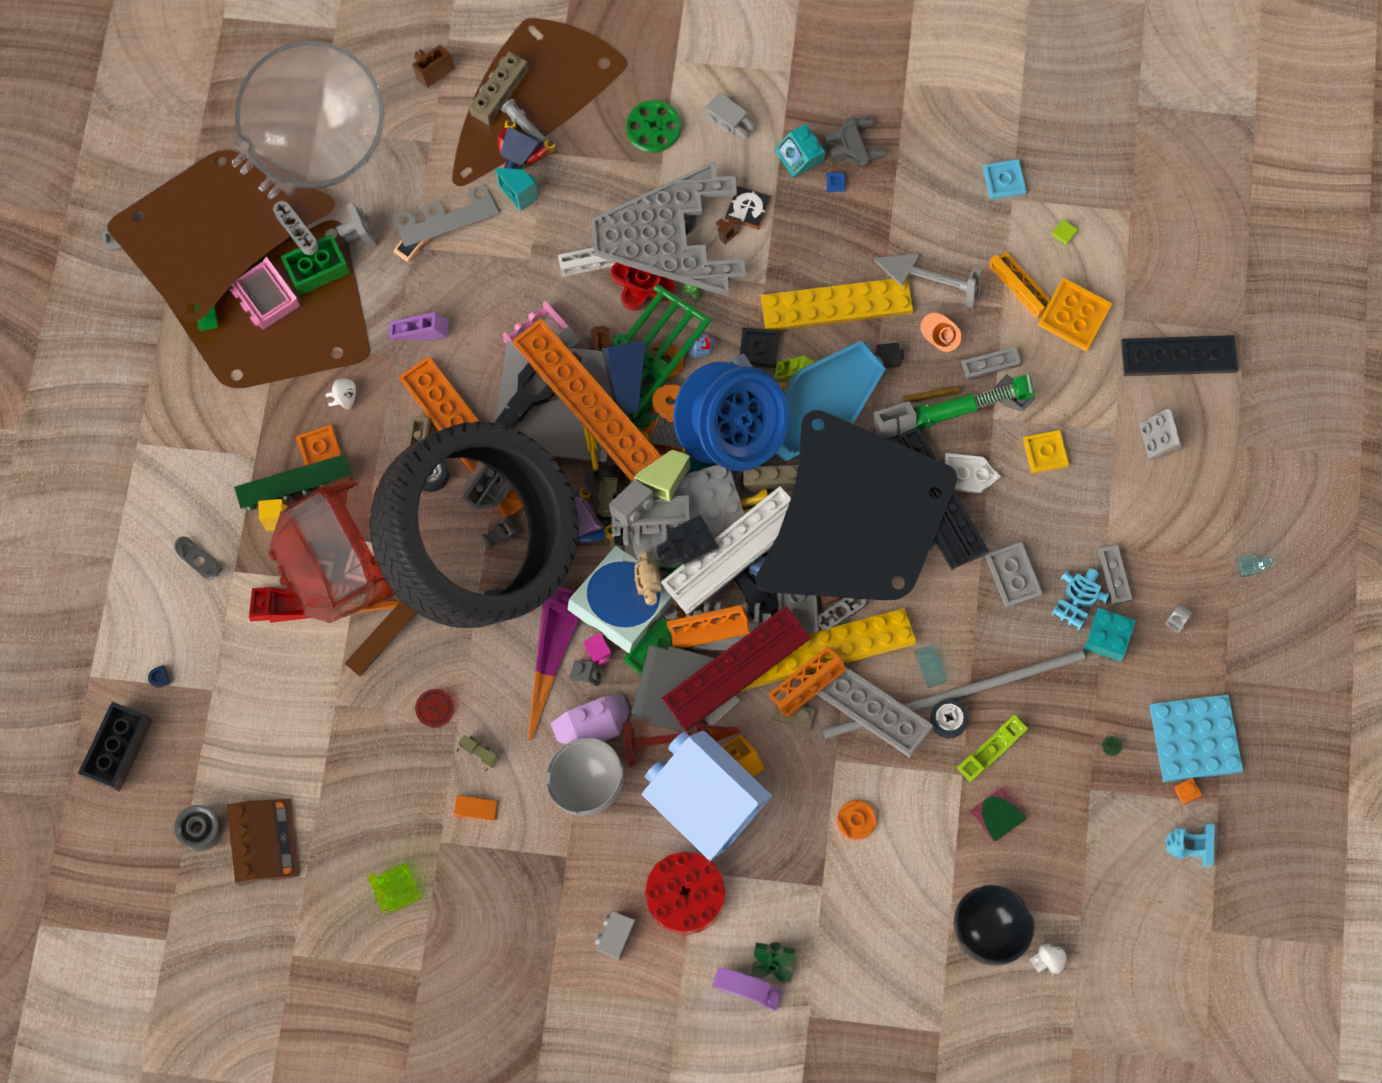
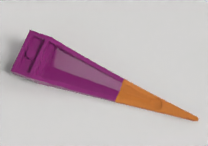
[528,586,579,740]

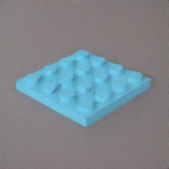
[1149,695,1243,782]

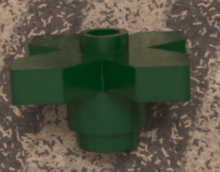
[751,942,796,983]

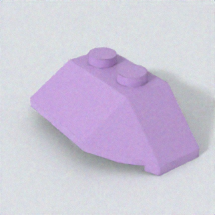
[550,694,630,744]

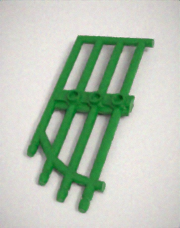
[612,284,712,420]

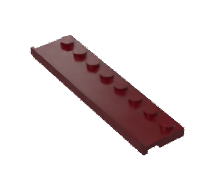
[661,606,811,732]

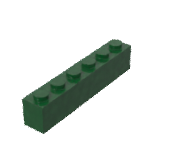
[234,454,352,512]

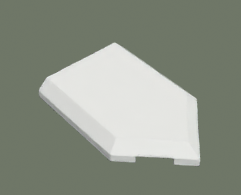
[944,453,1001,493]

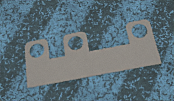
[392,185,499,247]

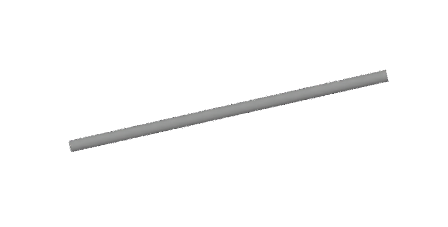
[822,650,1085,739]

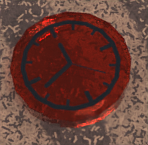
[415,689,454,728]

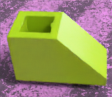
[774,356,815,382]

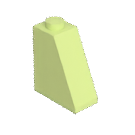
[634,450,690,502]

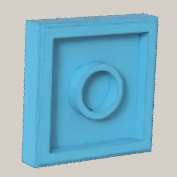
[983,159,1027,200]

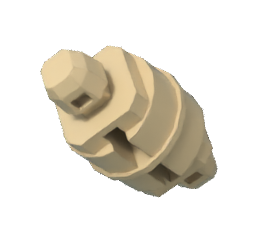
[634,551,662,605]

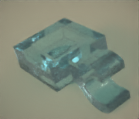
[1236,554,1273,578]

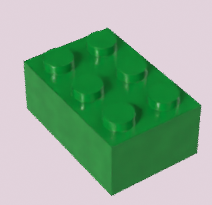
[281,234,350,296]

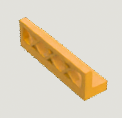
[989,251,1051,319]

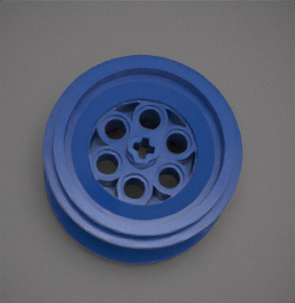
[673,361,789,471]

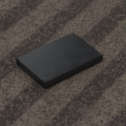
[585,465,628,527]

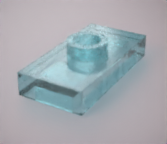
[914,645,947,688]

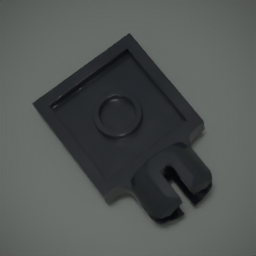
[656,514,719,567]

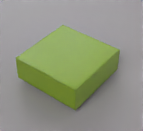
[1051,219,1078,245]

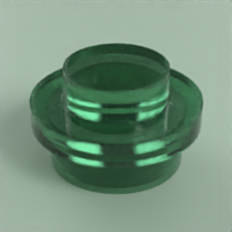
[1102,736,1122,756]

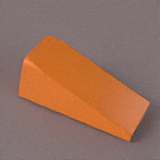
[454,796,497,821]

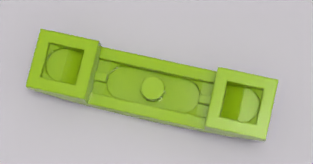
[957,715,1028,783]

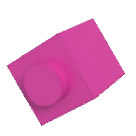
[583,633,612,666]

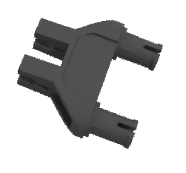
[825,115,885,166]

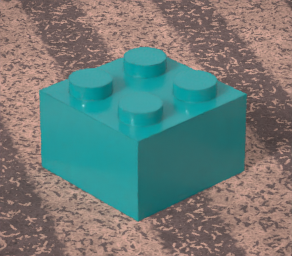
[1084,608,1136,662]

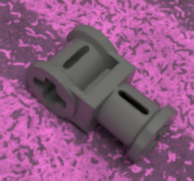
[482,515,523,550]

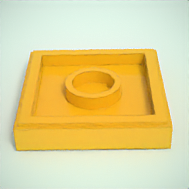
[1023,430,1069,474]

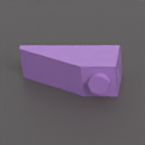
[389,312,448,340]

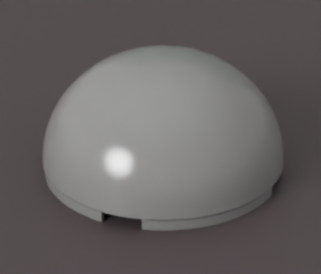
[546,738,624,816]

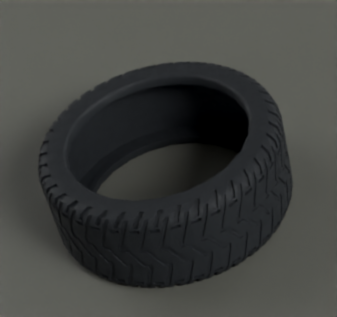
[370,421,579,629]

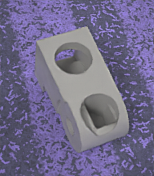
[1164,603,1193,633]

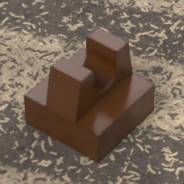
[716,218,738,244]

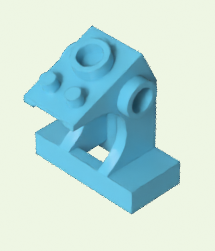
[1166,824,1215,868]

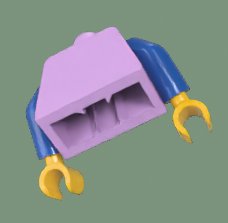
[574,487,614,543]

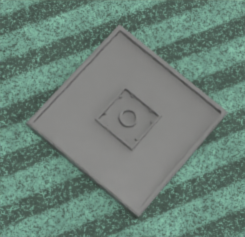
[496,341,613,463]

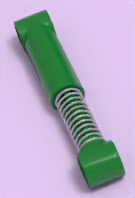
[913,375,1035,429]

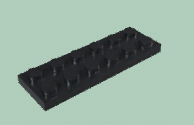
[1121,335,1238,376]

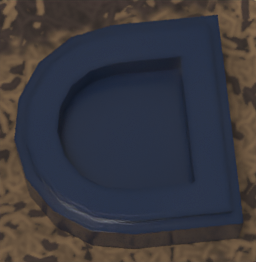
[148,665,171,688]

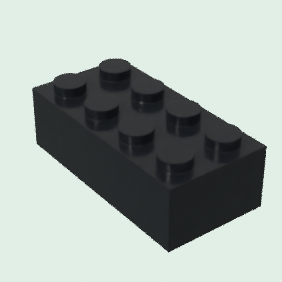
[78,702,153,792]

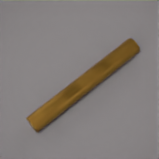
[903,386,959,403]

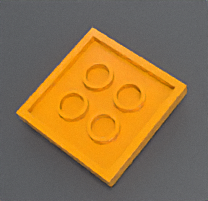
[1037,277,1112,352]

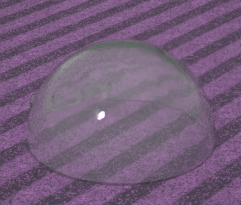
[232,41,384,199]

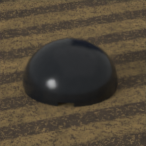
[953,885,1034,966]

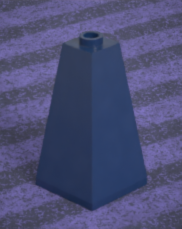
[602,341,645,417]

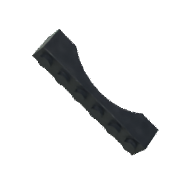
[733,570,778,622]

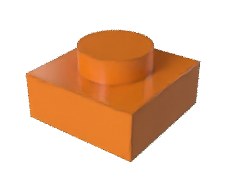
[1174,778,1202,805]

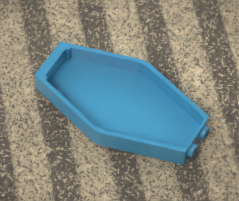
[776,341,885,461]

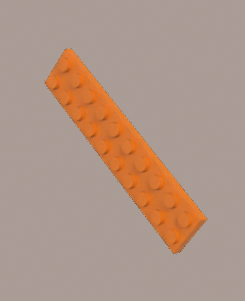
[512,318,662,482]
[398,356,524,517]

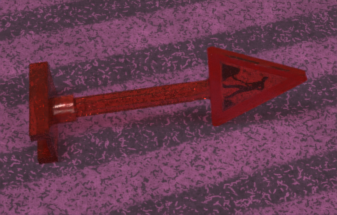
[623,722,741,766]

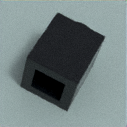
[876,342,904,368]

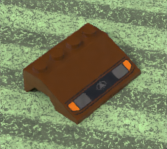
[227,798,299,886]

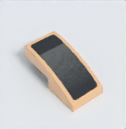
[394,237,432,262]

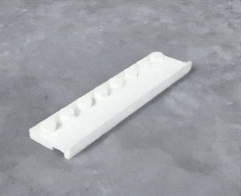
[661,487,791,615]

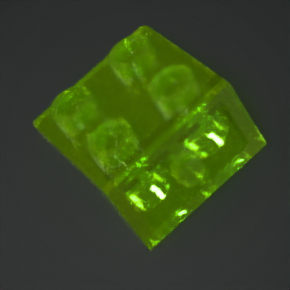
[366,863,421,916]

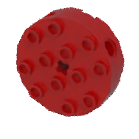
[645,851,726,935]

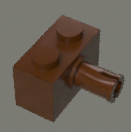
[412,45,456,88]

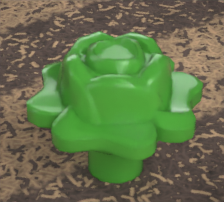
[683,284,700,299]

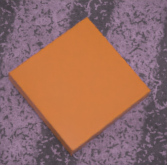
[296,424,342,466]

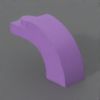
[712,967,783,1011]

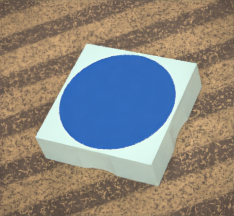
[568,546,674,654]

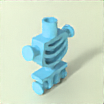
[1051,568,1109,630]

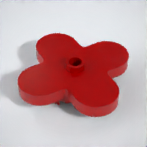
[611,263,675,311]

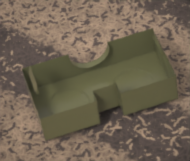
[596,477,618,517]
[457,735,498,771]

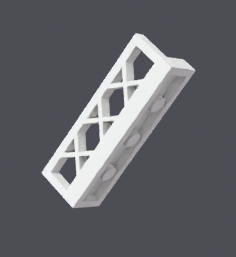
[558,247,616,277]

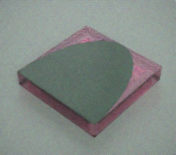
[970,787,1026,843]

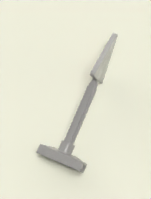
[875,254,981,308]

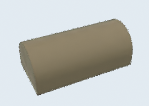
[407,417,431,448]

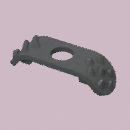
[174,536,223,580]

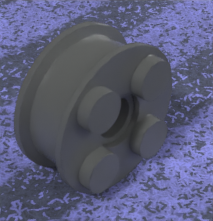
[174,805,222,851]

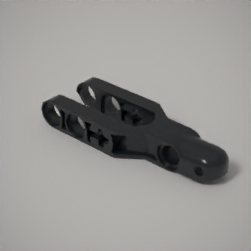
[495,351,582,430]

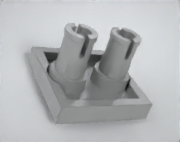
[336,202,377,249]
[1139,409,1182,459]

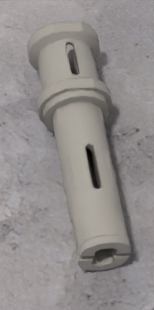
[501,99,547,145]

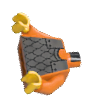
[641,416,685,453]

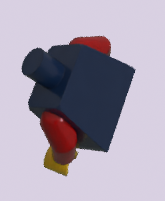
[498,121,555,169]

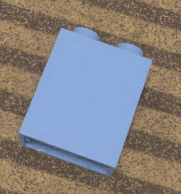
[642,730,772,861]

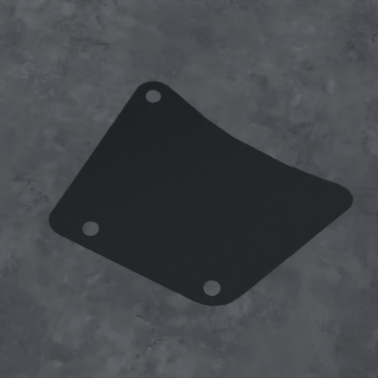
[755,410,957,600]

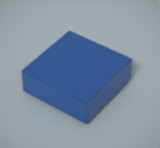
[826,173,845,192]

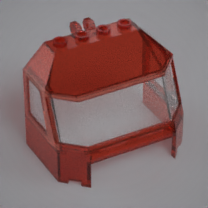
[268,475,396,623]

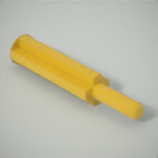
[583,426,599,470]

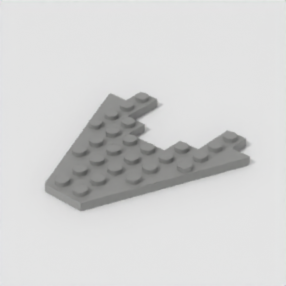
[591,162,746,296]

